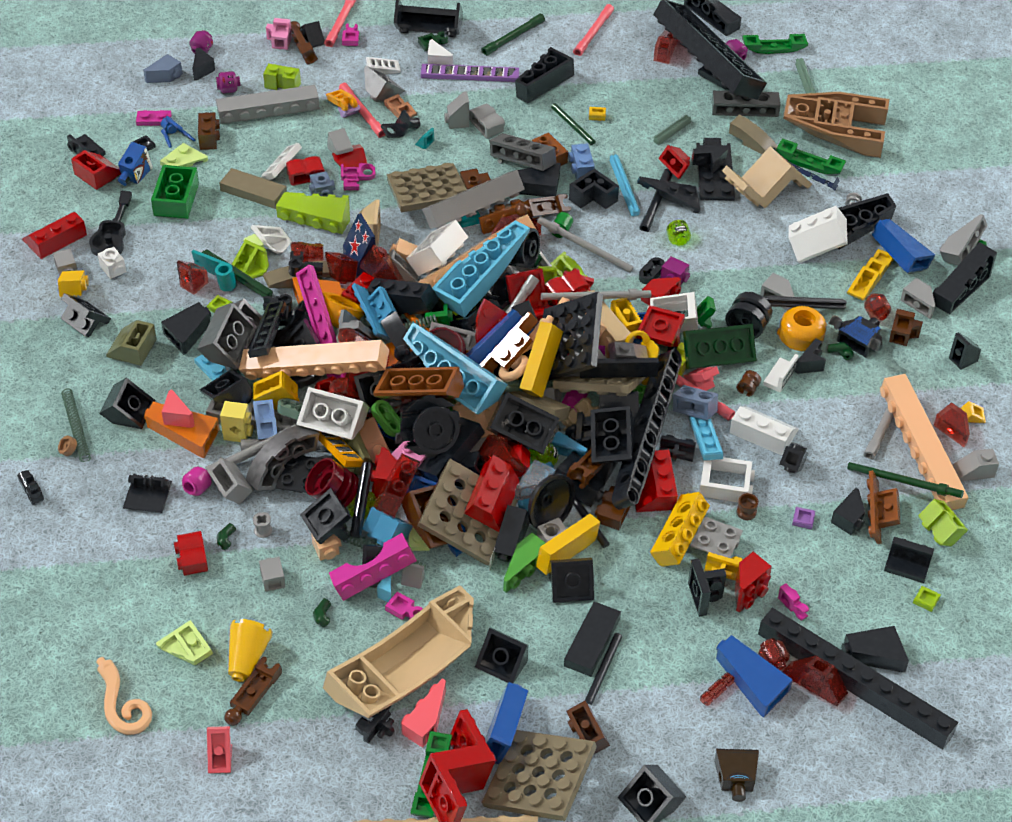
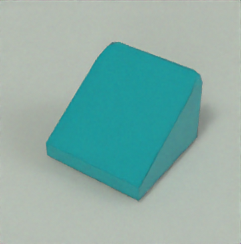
[415,128,434,149]

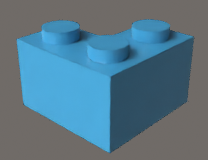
[362,507,413,546]

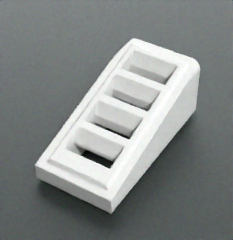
[366,57,401,74]

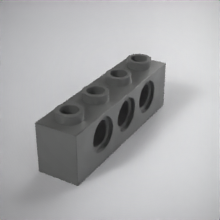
[711,90,781,117]
[489,133,556,171]

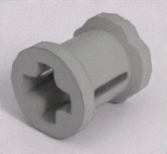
[253,512,272,538]

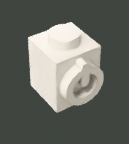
[98,247,126,279]

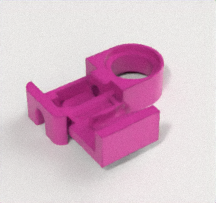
[341,163,376,191]

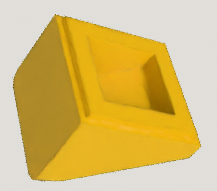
[960,401,986,423]

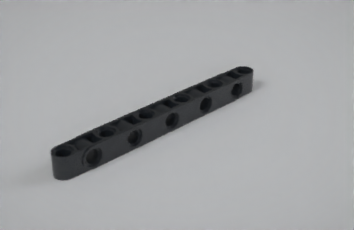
[612,349,682,510]

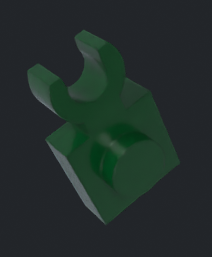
[418,31,448,51]

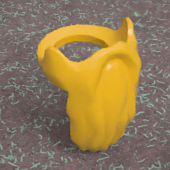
[625,330,659,358]

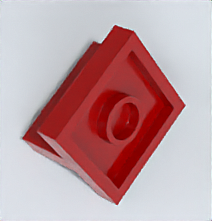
[636,305,685,347]

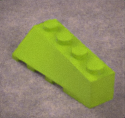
[276,192,350,234]

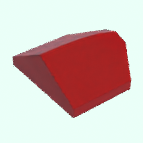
[332,144,367,167]

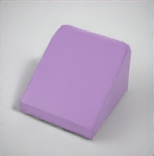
[338,103,360,118]

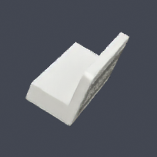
[763,354,799,392]

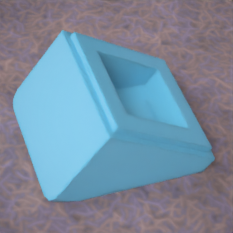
[377,575,391,602]

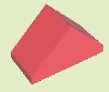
[162,390,195,428]

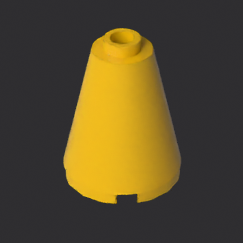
[228,619,273,682]

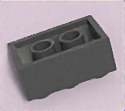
[197,302,257,369]

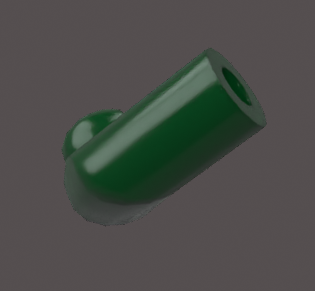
[827,342,854,361]
[217,523,236,550]
[313,598,331,627]

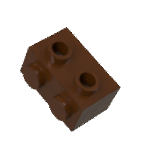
[198,112,220,150]
[566,701,610,754]

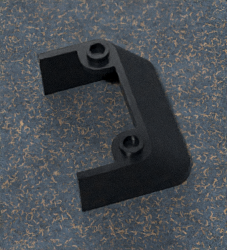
[393,0,463,37]

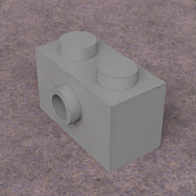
[208,458,253,505]

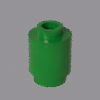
[552,212,573,238]

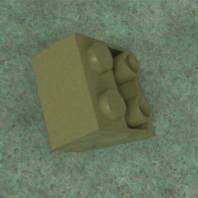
[106,320,157,366]

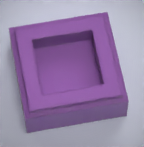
[792,507,816,529]

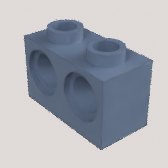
[673,385,718,420]

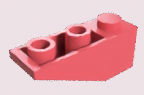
[401,678,446,748]

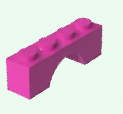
[329,533,417,601]

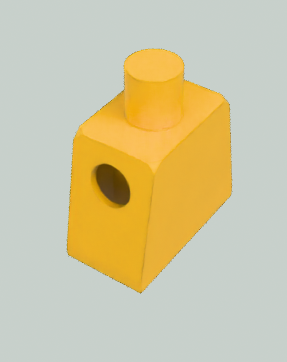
[253,371,299,410]

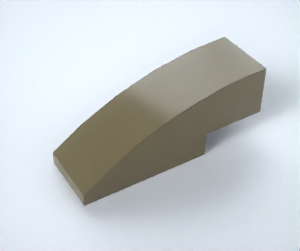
[729,114,778,154]

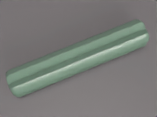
[653,115,691,145]

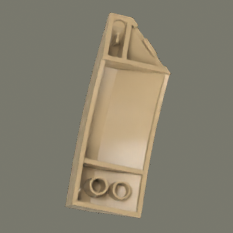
[323,585,474,718]

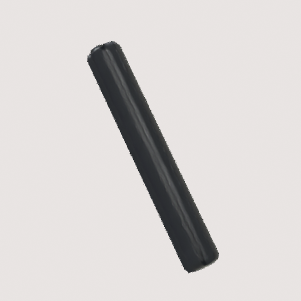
[350,462,373,538]

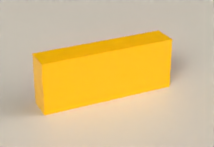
[519,321,563,398]
[536,514,600,575]

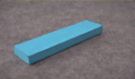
[689,416,723,460]

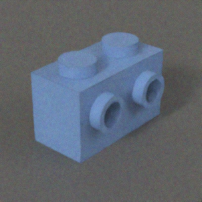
[568,143,595,180]

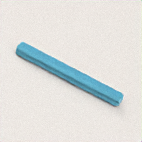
[609,154,640,216]

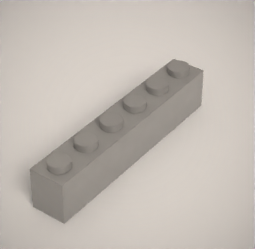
[216,85,320,124]
[423,170,525,229]

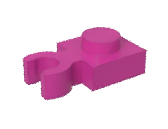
[342,23,359,46]
[778,583,809,621]
[385,592,423,620]

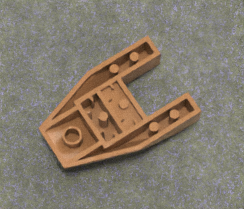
[783,92,890,158]

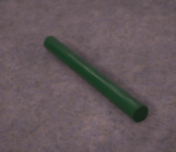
[551,103,596,145]

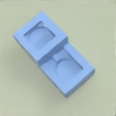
[253,399,277,440]

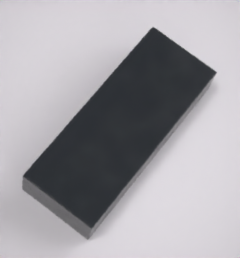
[417,417,485,483]
[564,601,621,677]

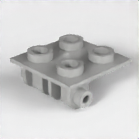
[691,517,743,558]

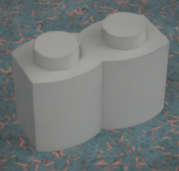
[469,103,505,139]

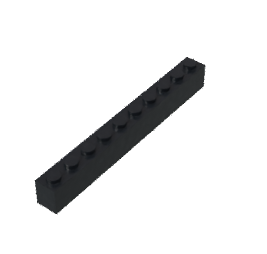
[758,607,958,750]

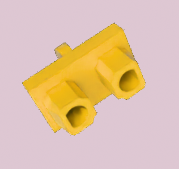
[704,552,743,581]

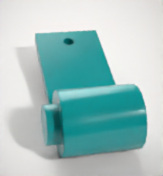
[191,249,237,292]

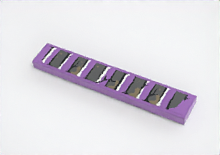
[421,64,519,82]

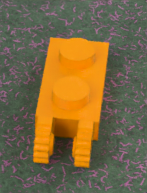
[326,89,358,111]

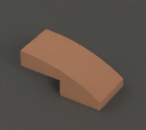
[384,94,417,118]

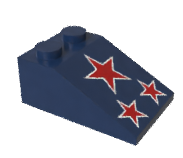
[341,213,377,279]

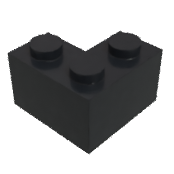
[569,168,619,209]

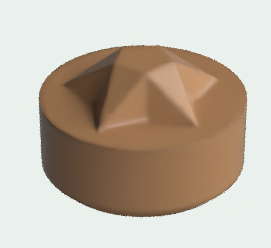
[58,435,77,456]

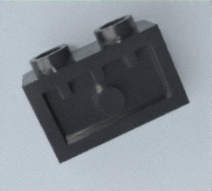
[67,134,106,156]

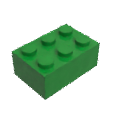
[151,165,199,219]

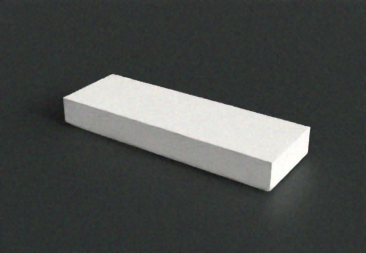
[261,143,302,180]

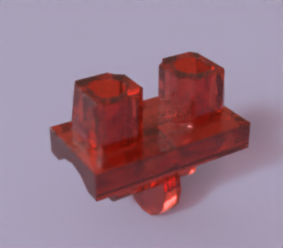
[291,242,324,263]

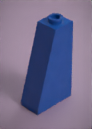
[872,219,935,273]
[466,309,534,365]
[716,635,793,718]
[485,682,529,765]

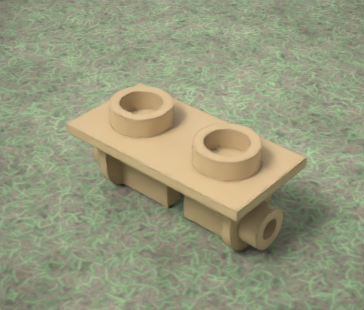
[561,397,598,431]

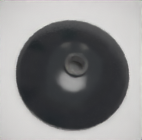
[528,473,575,529]

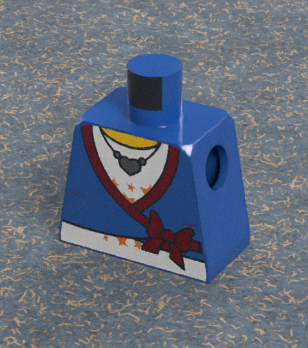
[118,142,153,186]

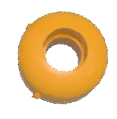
[322,292,365,328]
[777,306,827,351]

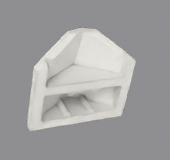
[251,225,292,254]

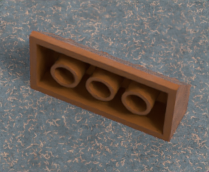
[373,367,465,400]

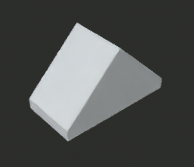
[428,39,453,65]

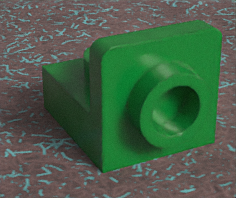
[697,296,716,329]
[425,304,453,328]

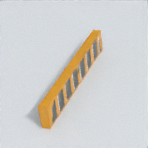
[316,430,364,467]

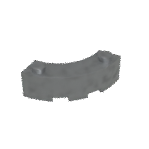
[246,425,320,491]

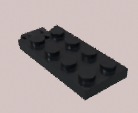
[696,138,735,201]

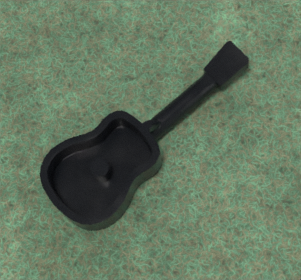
[89,191,132,256]

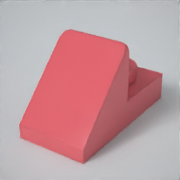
[683,366,719,391]
[207,726,232,773]

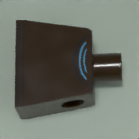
[714,748,759,802]

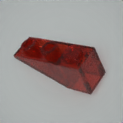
[374,453,420,518]

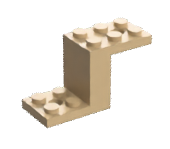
[722,147,812,208]

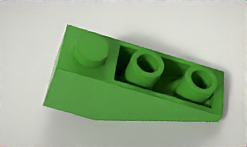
[503,532,545,593]

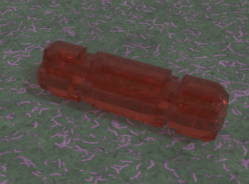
[700,672,735,706]

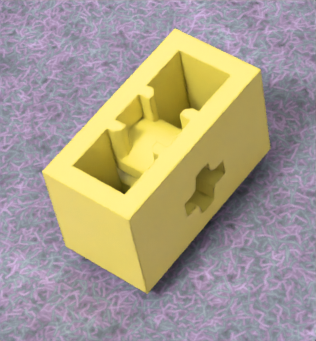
[220,401,253,442]

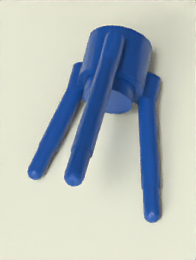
[161,116,196,148]

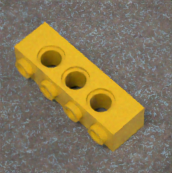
[650,492,710,566]

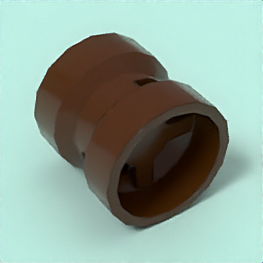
[736,370,762,397]
[737,493,759,521]

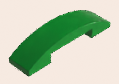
[742,34,808,54]
[776,138,846,174]
[410,731,452,818]

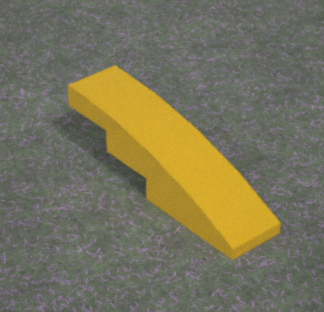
[847,249,894,301]

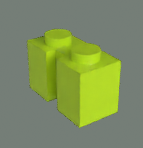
[263,63,301,90]
[918,499,968,547]

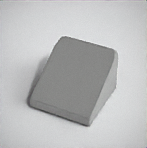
[401,563,424,589]

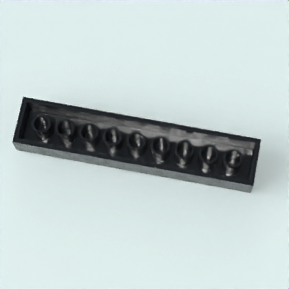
[653,0,767,100]

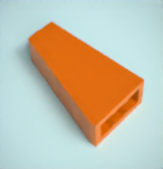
[144,402,220,458]

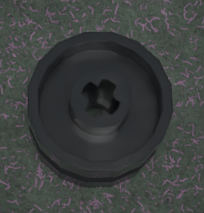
[509,228,540,268]
[725,292,773,339]

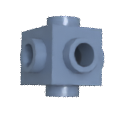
[309,171,335,197]

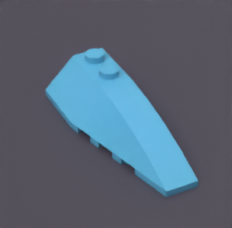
[432,220,530,317]
[403,322,508,415]

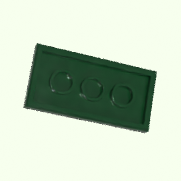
[682,324,757,369]

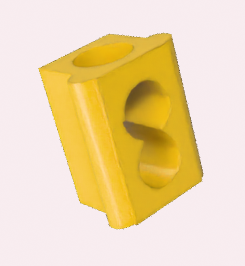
[589,107,606,121]

